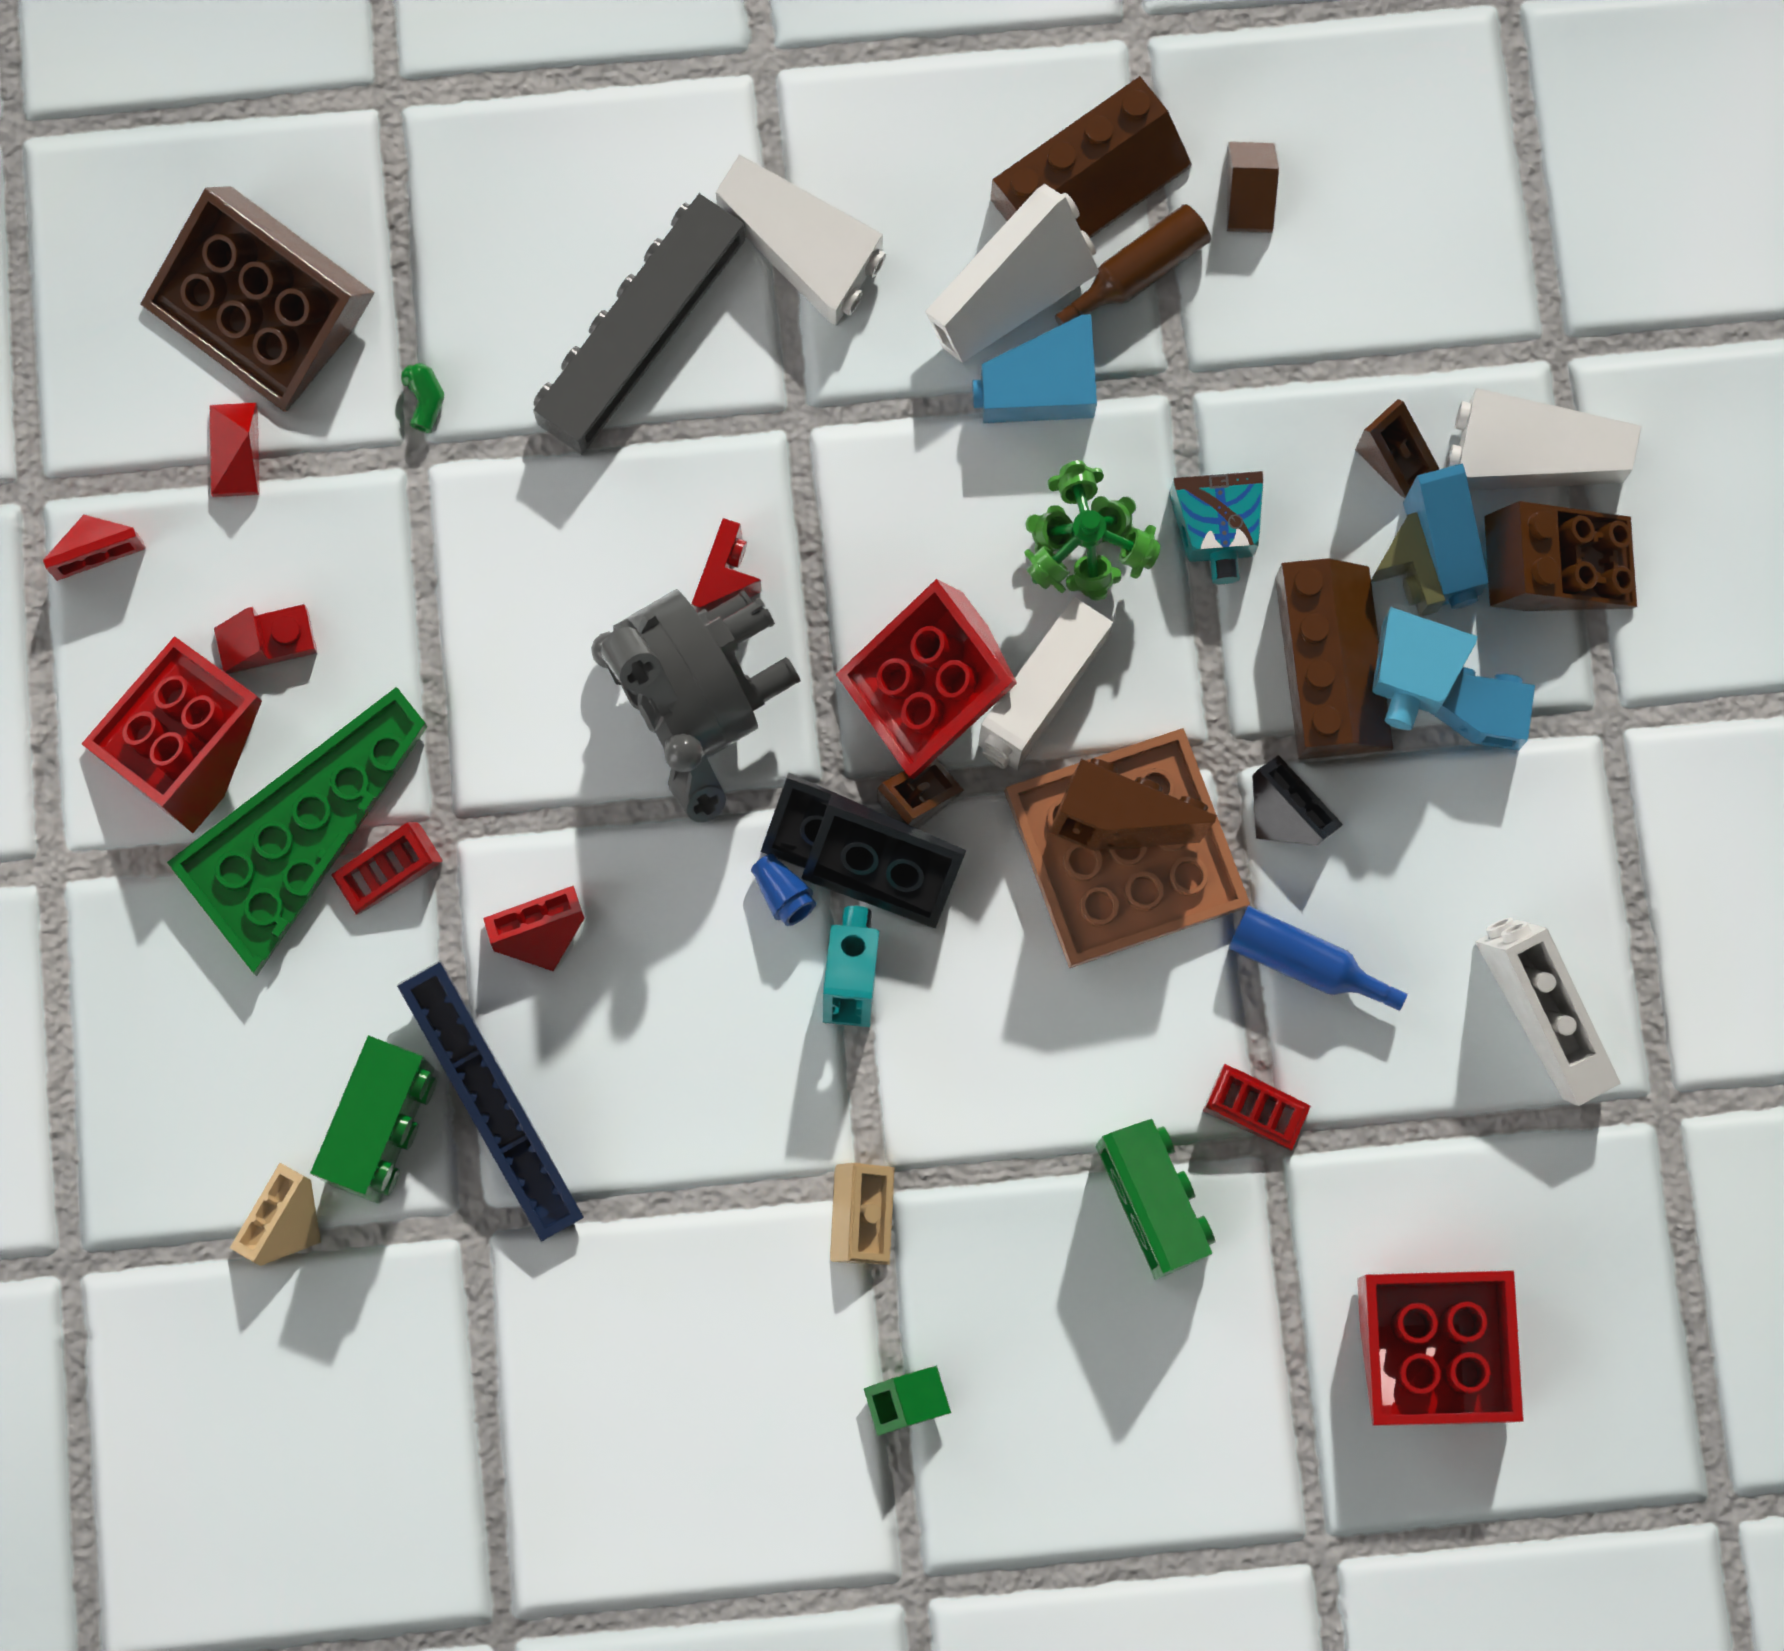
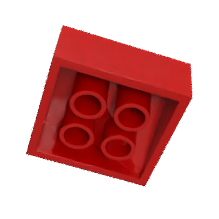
[1357,1271,1524,1426]

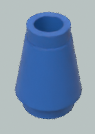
[751,854,816,926]

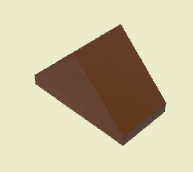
[1227,142,1279,233]
[1355,399,1440,498]
[877,758,964,829]

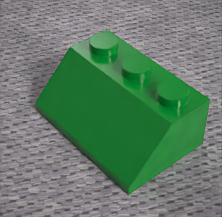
[1095,1118,1216,1280]

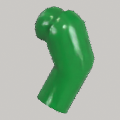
[401,363,445,433]

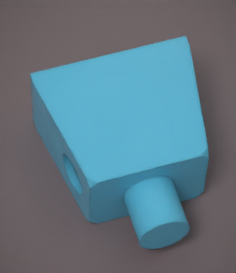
[1372,607,1478,730]

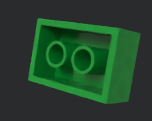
[310,1035,438,1204]

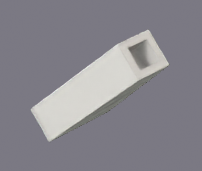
[715,154,886,326]
[925,184,1099,363]
[1446,388,1642,491]
[978,597,1114,771]
[1475,917,1621,1106]

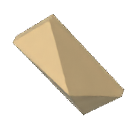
[230,1163,321,1266]

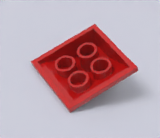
[836,579,1017,779]
[81,636,262,833]

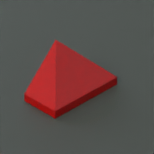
[209,403,260,497]
[43,514,146,581]
[483,885,585,972]

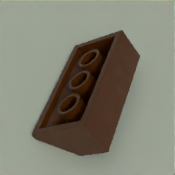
[990,76,1192,238]
[1275,558,1393,760]

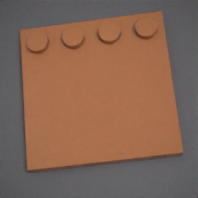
[1004,728,1250,969]

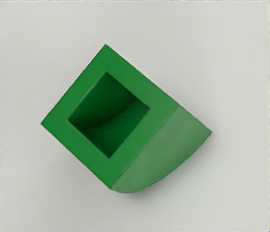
[863,1365,951,1436]

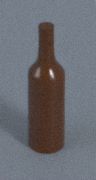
[1055,204,1211,326]

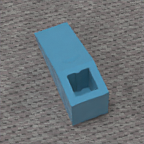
[1431,667,1535,751]

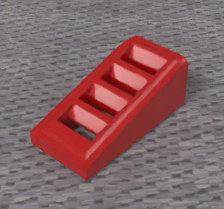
[331,822,443,915]
[1202,1064,1311,1151]

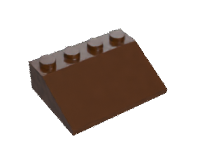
[140,186,375,412]

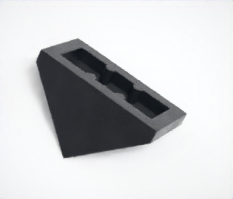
[1252,755,1343,846]

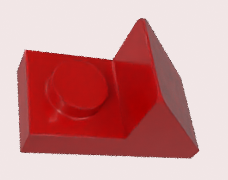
[691,518,762,612]
[214,604,317,674]

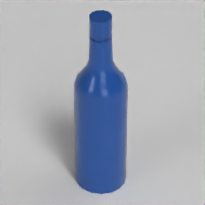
[1228,905,1408,1011]

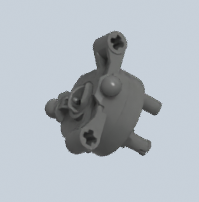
[591,589,801,822]

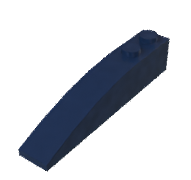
[397,960,584,1242]

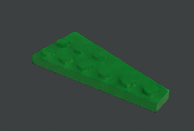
[167,687,428,976]

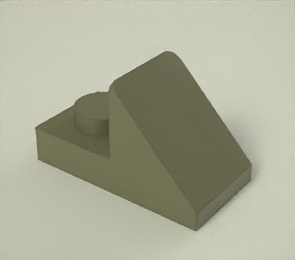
[1371,512,1445,617]

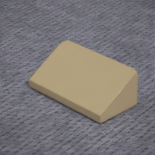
[830,1163,895,1265]

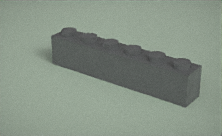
[533,193,746,455]

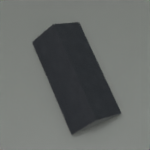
[760,773,966,929]

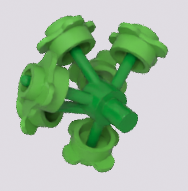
[1024,460,1161,601]

